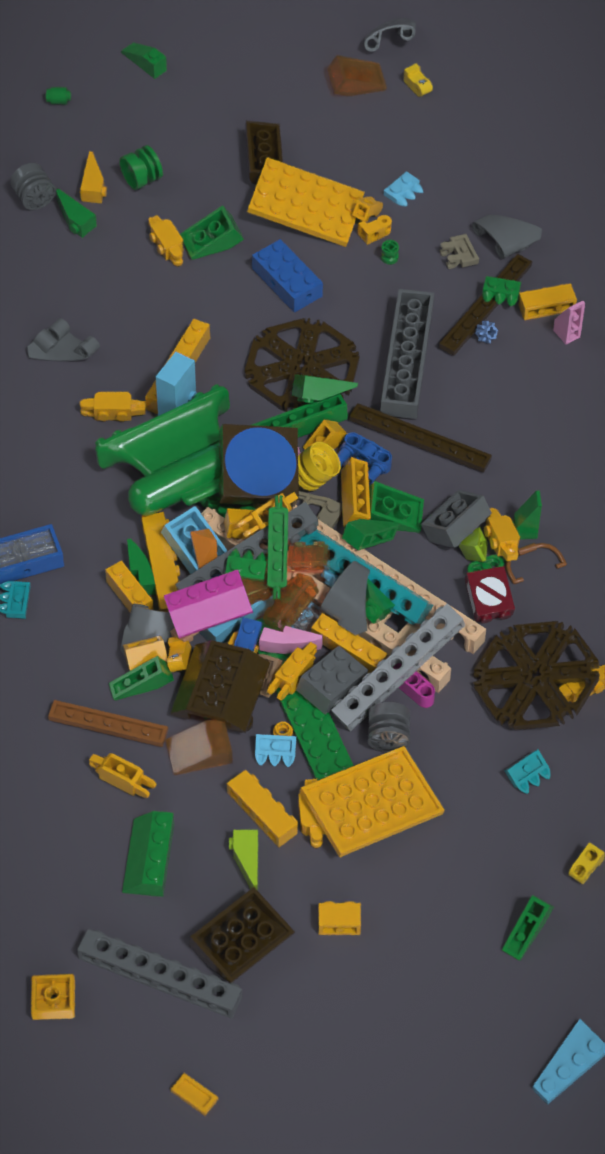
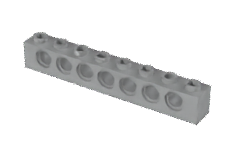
[332,604,466,732]

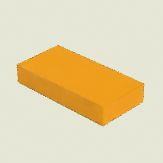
[171,1073,218,1116]

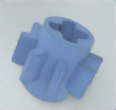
[475,321,498,343]

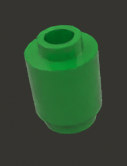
[46,87,71,104]

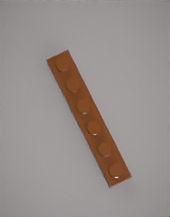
[48,700,168,747]

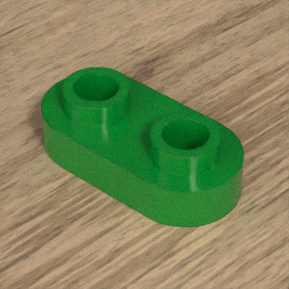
[467,555,504,573]

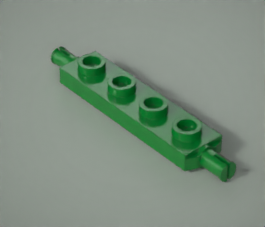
[267,495,288,600]

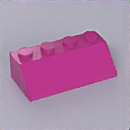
[164,570,253,638]

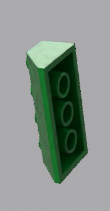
[122,811,175,897]

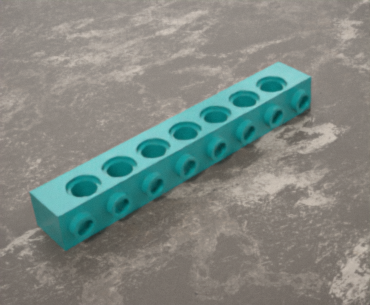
[295,529,434,625]

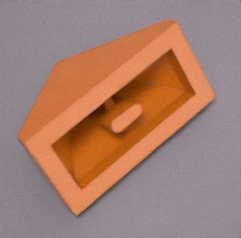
[190,529,217,569]

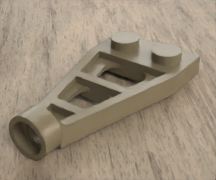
[299,491,343,529]

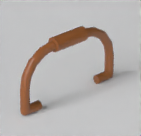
[506,543,567,584]

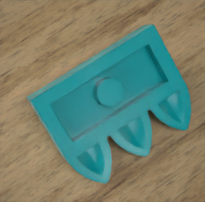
[0,581,31,619]
[504,749,550,794]

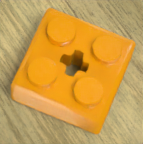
[31,974,75,1020]

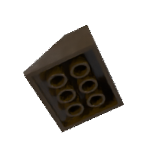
[190,887,295,984]

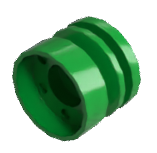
[119,145,163,190]

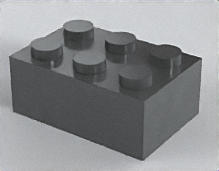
[421,490,492,548]
[296,646,368,715]

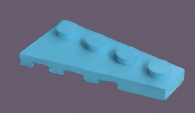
[533,1019,605,1105]

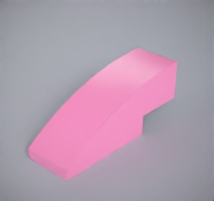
[259,626,323,654]

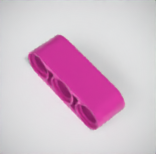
[393,663,435,708]

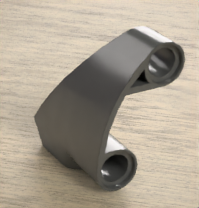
[27,318,100,361]

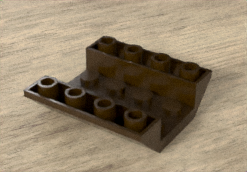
[170,640,270,733]

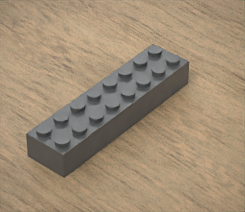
[381,289,434,419]

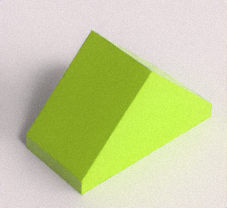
[459,527,488,562]

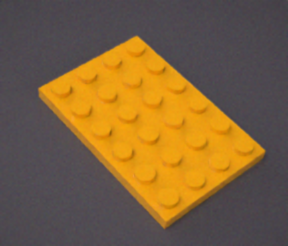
[247,157,365,247]
[300,746,445,858]

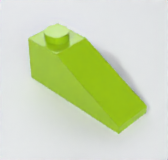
[229,830,258,890]

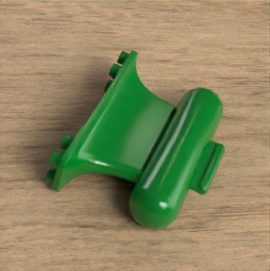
[95,384,230,516]

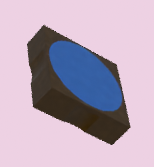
[219,424,299,507]

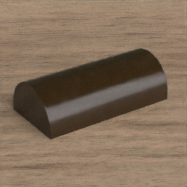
[245,121,283,186]

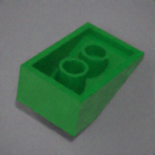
[180,205,244,259]
[292,374,358,403]
[369,481,424,533]

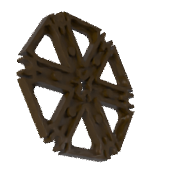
[245,318,360,412]
[473,621,600,730]

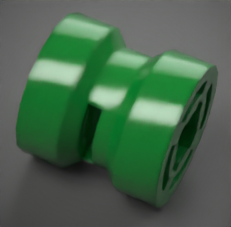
[381,240,399,265]

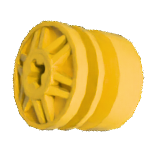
[298,442,341,491]

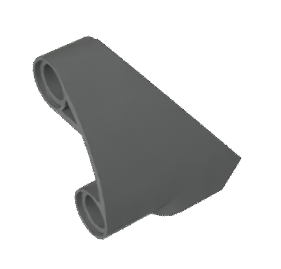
[364,18,416,51]
[472,215,542,259]
[321,561,370,635]
[120,604,175,655]

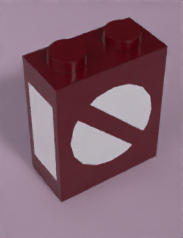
[465,566,515,623]

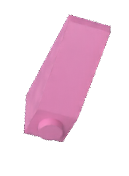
[553,301,585,344]

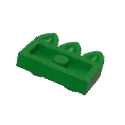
[483,276,521,307]
[199,495,237,518]
[225,548,267,582]

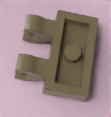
[440,234,479,269]

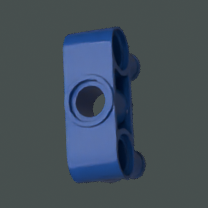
[337,433,392,485]

